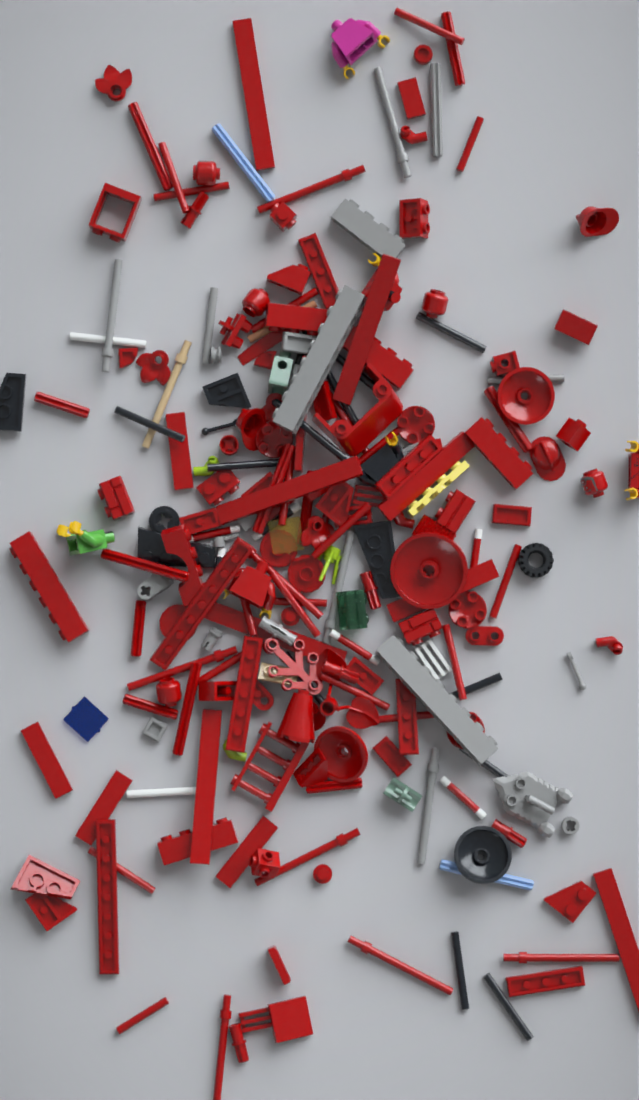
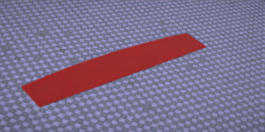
[237,329,288,366]

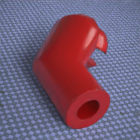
[393,512,415,529]

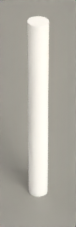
[70,332,146,348]
[127,787,196,798]

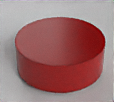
[414,45,433,65]

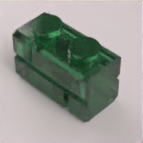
[336,590,369,631]

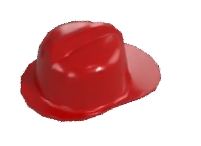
[576,206,619,237]
[236,408,266,451]
[529,436,566,481]

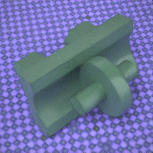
[383,777,422,812]

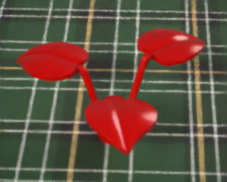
[313,648,380,731]

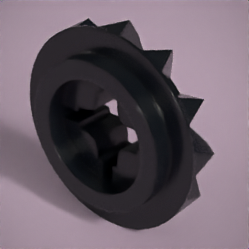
[149,506,180,533]

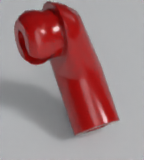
[400,126,428,144]
[596,636,623,655]

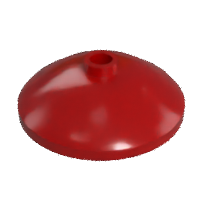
[497,367,555,425]
[314,726,368,783]

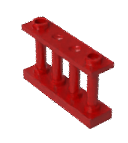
[230,722,309,812]

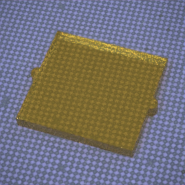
[268,516,305,555]

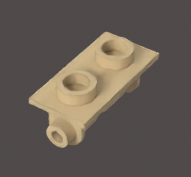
[258,662,298,685]

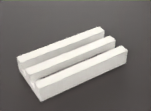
[414,639,452,680]

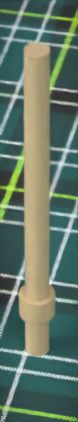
[142,340,192,449]

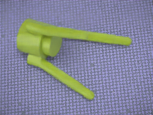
[318,546,342,585]

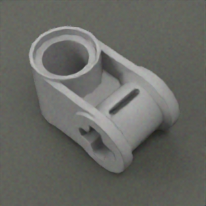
[137,573,174,601]

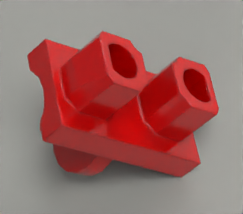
[218,313,252,349]

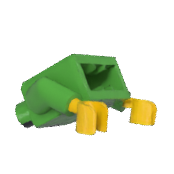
[57,521,115,556]

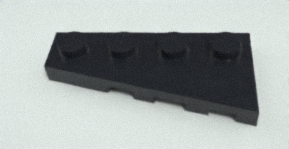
[353,521,401,599]
[138,526,215,567]

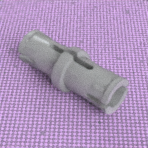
[258,616,297,646]

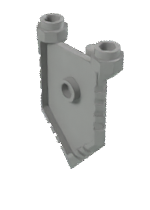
[493,771,573,838]

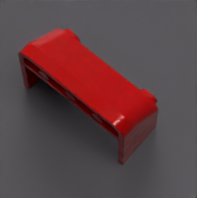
[312,363,403,457]

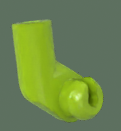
[194,456,219,476]
[223,739,247,762]

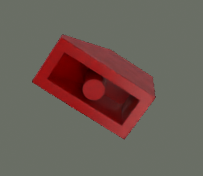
[267,264,311,295]
[199,681,237,701]

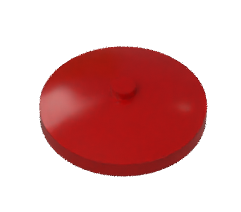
[390,532,468,609]

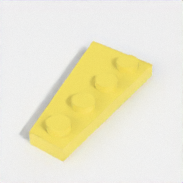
[407,461,469,518]

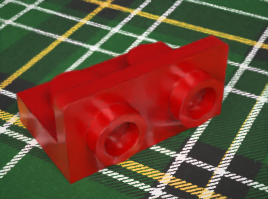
[399,198,430,239]
[196,470,240,506]

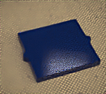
[63,696,109,742]

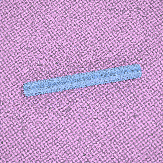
[212,123,275,203]
[439,859,534,891]

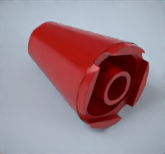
[276,689,315,743]

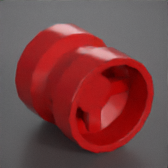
[219,435,239,456]

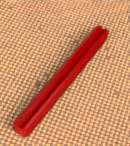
[128,102,173,191]
[252,443,295,534]
[101,549,189,582]
[173,662,202,756]

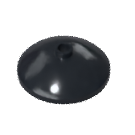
[454,826,512,884]

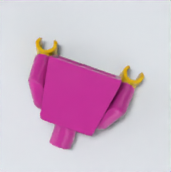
[331,18,390,79]

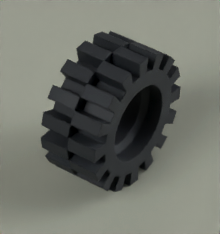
[518,543,554,578]

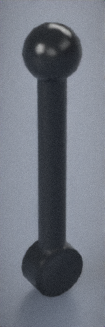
[202,419,237,435]

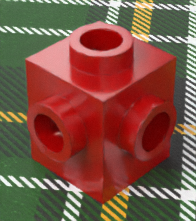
[249,848,281,879]

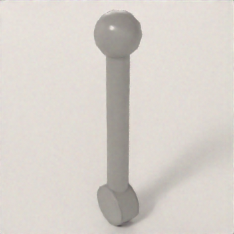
[567,652,586,690]

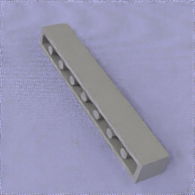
[272,285,367,435]
[375,635,498,766]

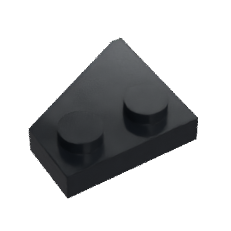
[202,373,251,408]

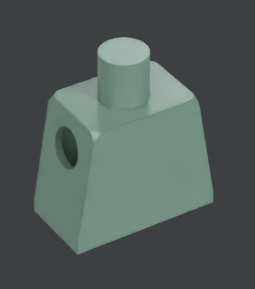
[268,349,293,396]

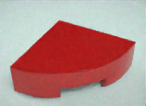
[119,348,138,368]
[254,351,277,370]

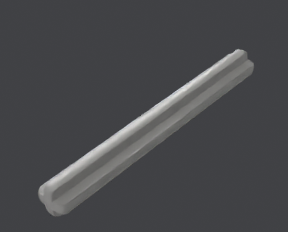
[430,63,443,157]

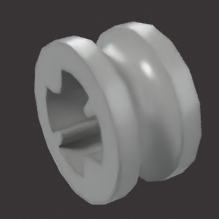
[211,346,222,364]
[561,817,579,834]

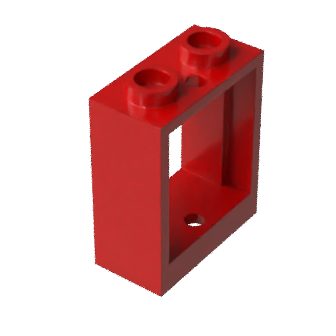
[88,183,142,243]

